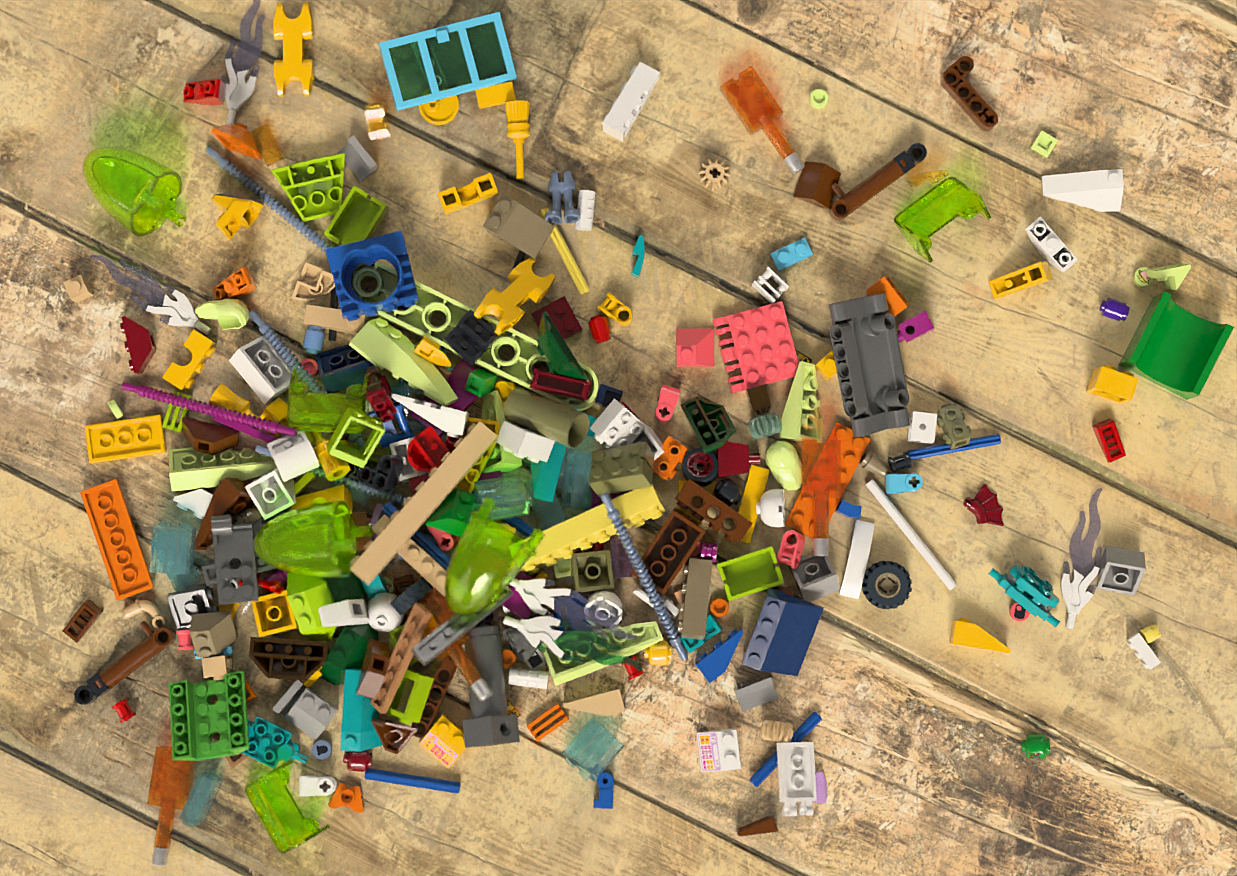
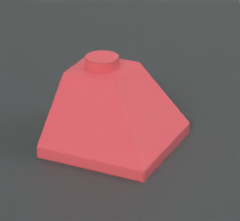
[676,329,714,367]

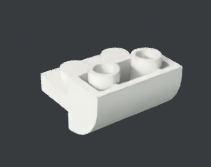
[266,429,320,482]

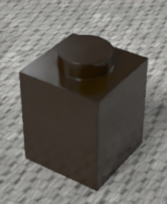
[746,385,772,415]

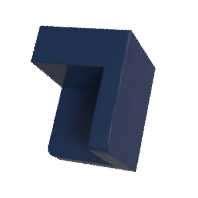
[595,384,623,407]

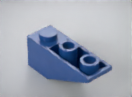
[695,629,744,683]

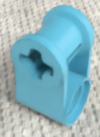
[885,473,923,494]

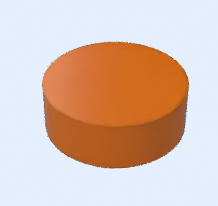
[710,598,729,617]
[502,649,516,668]

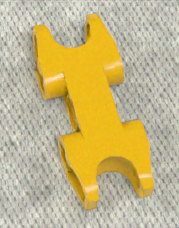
[273,2,314,97]
[474,257,557,335]

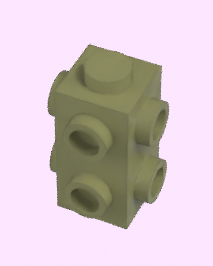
[937,403,972,450]

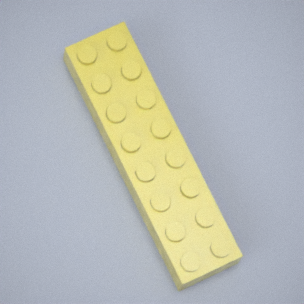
[509,484,666,575]

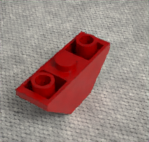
[183,78,226,106]

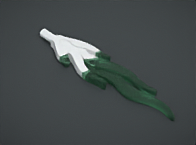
[503,616,642,671]

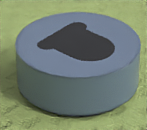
[312,740,332,760]

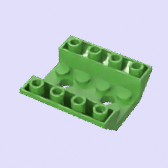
[168,671,250,761]

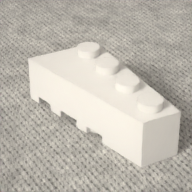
[602,62,660,142]

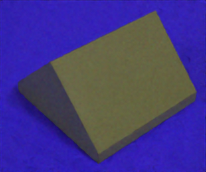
[571,550,614,593]

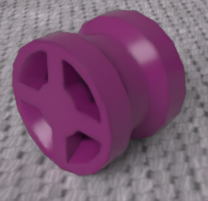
[700,542,718,562]

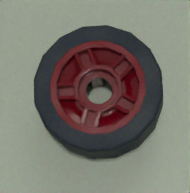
[682,448,718,487]

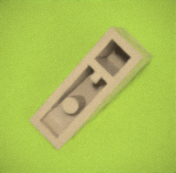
[303,305,365,335]
[563,688,625,719]

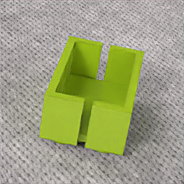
[324,186,389,246]
[716,546,784,601]

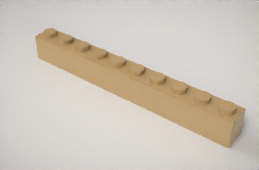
[350,421,498,586]

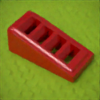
[1092,419,1126,463]

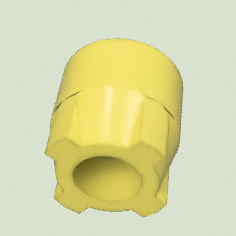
[1139,625,1161,644]

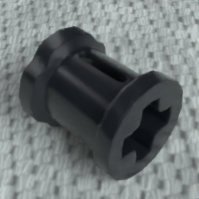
[888,452,912,474]

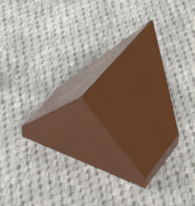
[371,718,418,754]

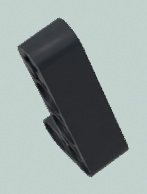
[346,455,404,491]

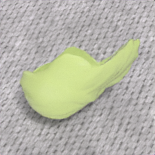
[195,299,249,330]
[766,441,805,490]

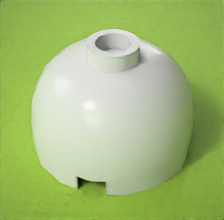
[756,489,785,527]
[584,590,623,629]
[367,593,405,632]

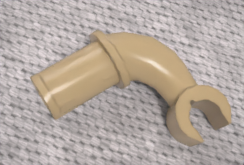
[121,599,168,629]

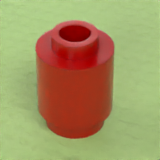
[588,314,611,344]

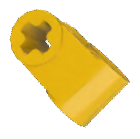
[596,292,633,326]

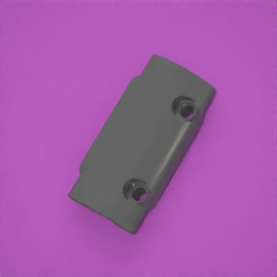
[829,293,910,437]

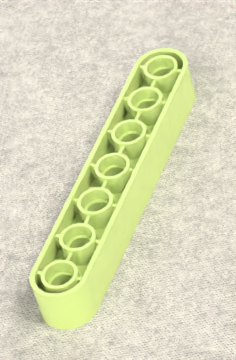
[352,262,599,412]

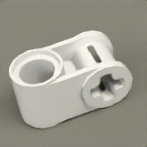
[299,775,337,796]

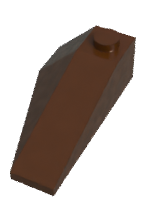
[192,478,255,550]

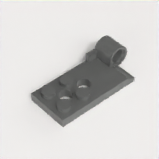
[211,514,259,605]

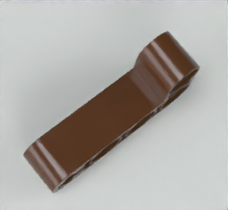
[940,56,998,131]

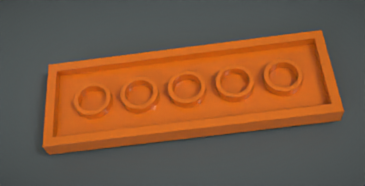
[785,422,871,540]
[80,479,155,601]

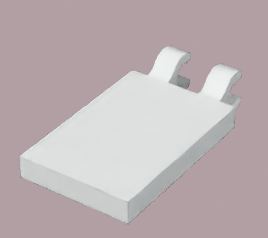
[777,742,817,816]

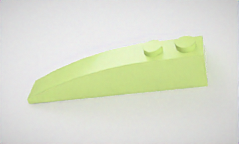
[349,317,458,407]
[169,447,276,491]
[540,621,663,686]

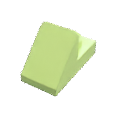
[1147,263,1191,290]

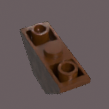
[182,417,239,455]
[356,638,390,700]

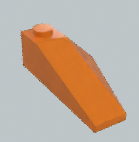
[211,123,263,160]

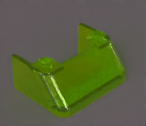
[894,177,991,263]
[287,369,370,433]
[245,759,330,854]

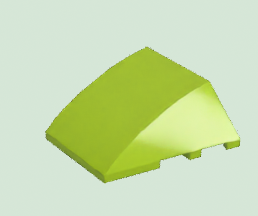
[271,153,345,222]

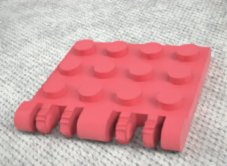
[712,301,799,394]

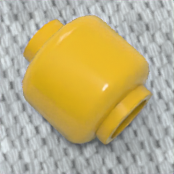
[644,640,672,666]

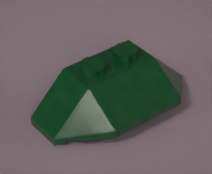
[536,312,588,381]
[680,397,736,454]
[324,543,365,603]
[320,624,379,686]

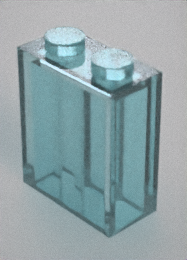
[474,474,532,523]
[149,522,196,575]
[562,717,625,781]
[179,771,224,827]

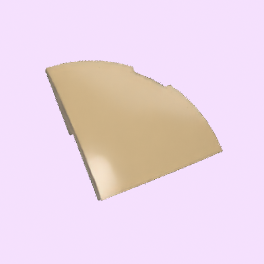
[291,261,335,301]

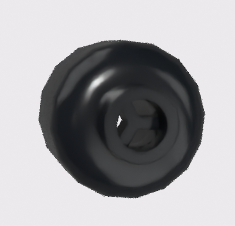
[713,478,743,507]

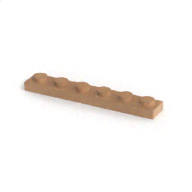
[370,603,432,714]

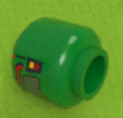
[1022,733,1050,759]

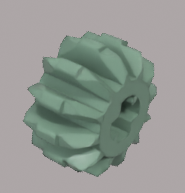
[748,413,782,439]

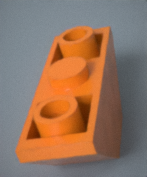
[213,267,257,300]

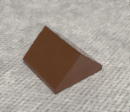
[793,161,841,209]

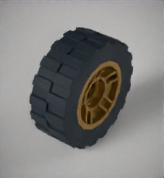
[390,576,433,615]

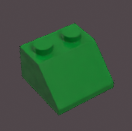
[425,488,475,537]

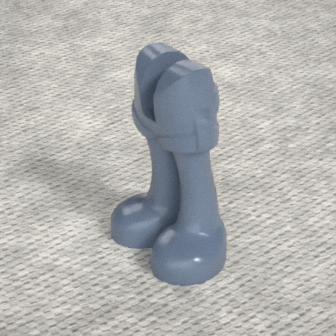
[545,171,580,224]

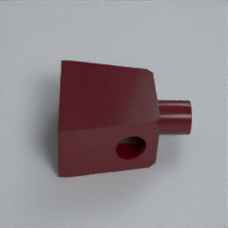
[717,442,760,478]

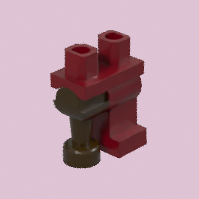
[365,366,397,423]

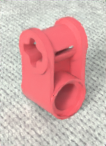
[655,384,681,423]
[427,526,460,551]
[776,530,805,569]

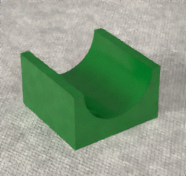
[1119,291,1234,400]

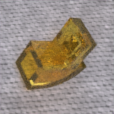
[365,102,390,140]

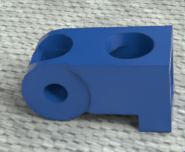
[593,772,614,809]

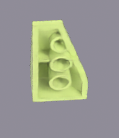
[780,361,823,443]

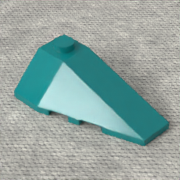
[530,441,567,502]
[341,669,382,752]

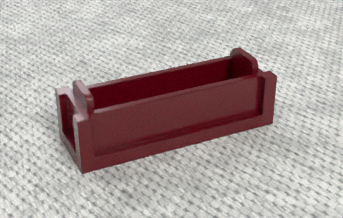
[530,368,591,402]

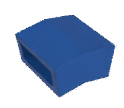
[835,500,862,519]

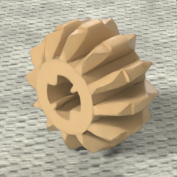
[698,158,731,191]
[760,720,794,743]

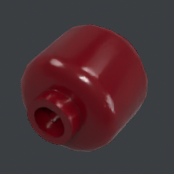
[343,749,372,772]

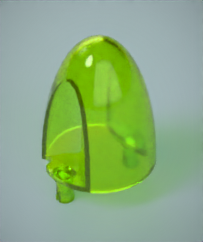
[82,147,186,237]
[444,496,545,615]
[253,501,373,578]

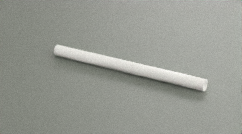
[866,479,957,590]

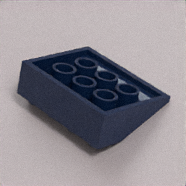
[742,588,824,676]

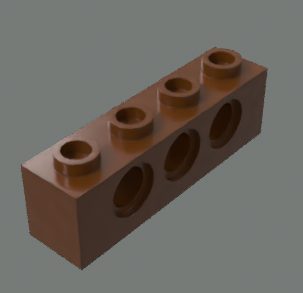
[675,479,753,543]

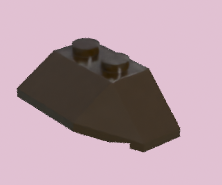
[249,637,329,681]

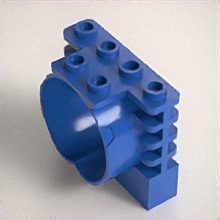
[326,231,419,321]

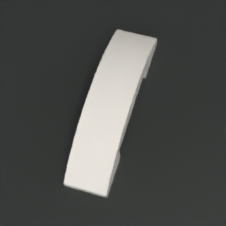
[839,520,875,599]

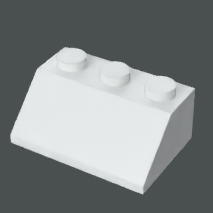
[229,335,300,404]

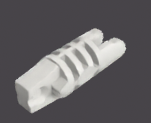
[632,581,680,619]

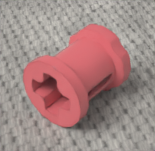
[176,629,194,650]

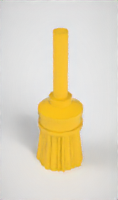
[505,100,531,179]
[208,384,282,438]
[302,410,351,481]

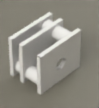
[752,267,789,304]
[907,411,937,444]

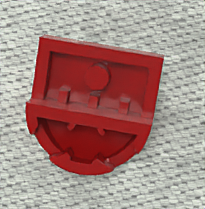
[407,425,452,472]

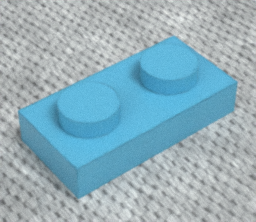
[770,238,813,271]

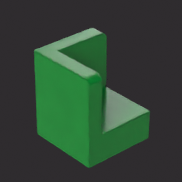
[465,367,497,397]

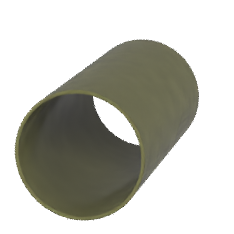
[504,387,590,449]

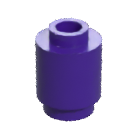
[1099,297,1130,321]

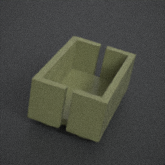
[589,442,655,496]

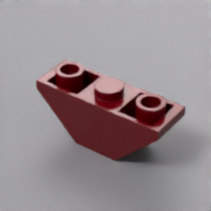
[120,316,156,375]

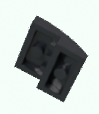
[443,309,499,366]

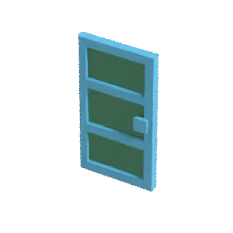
[378,12,517,111]

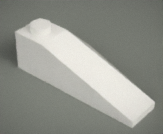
[1041,169,1124,212]

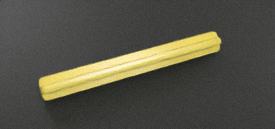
[539,208,589,294]

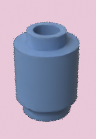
[303,325,325,354]

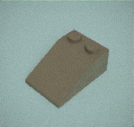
[483,194,555,259]

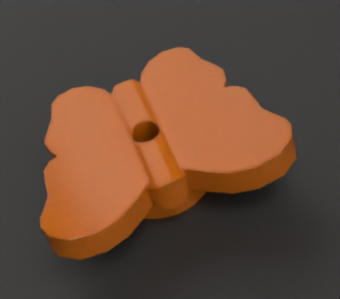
[328,783,364,813]

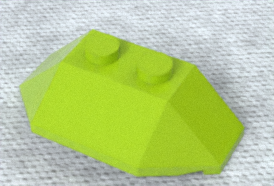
[287,567,337,642]

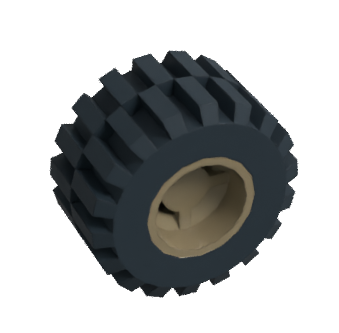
[862,561,912,610]

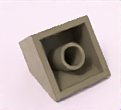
[190,611,237,658]

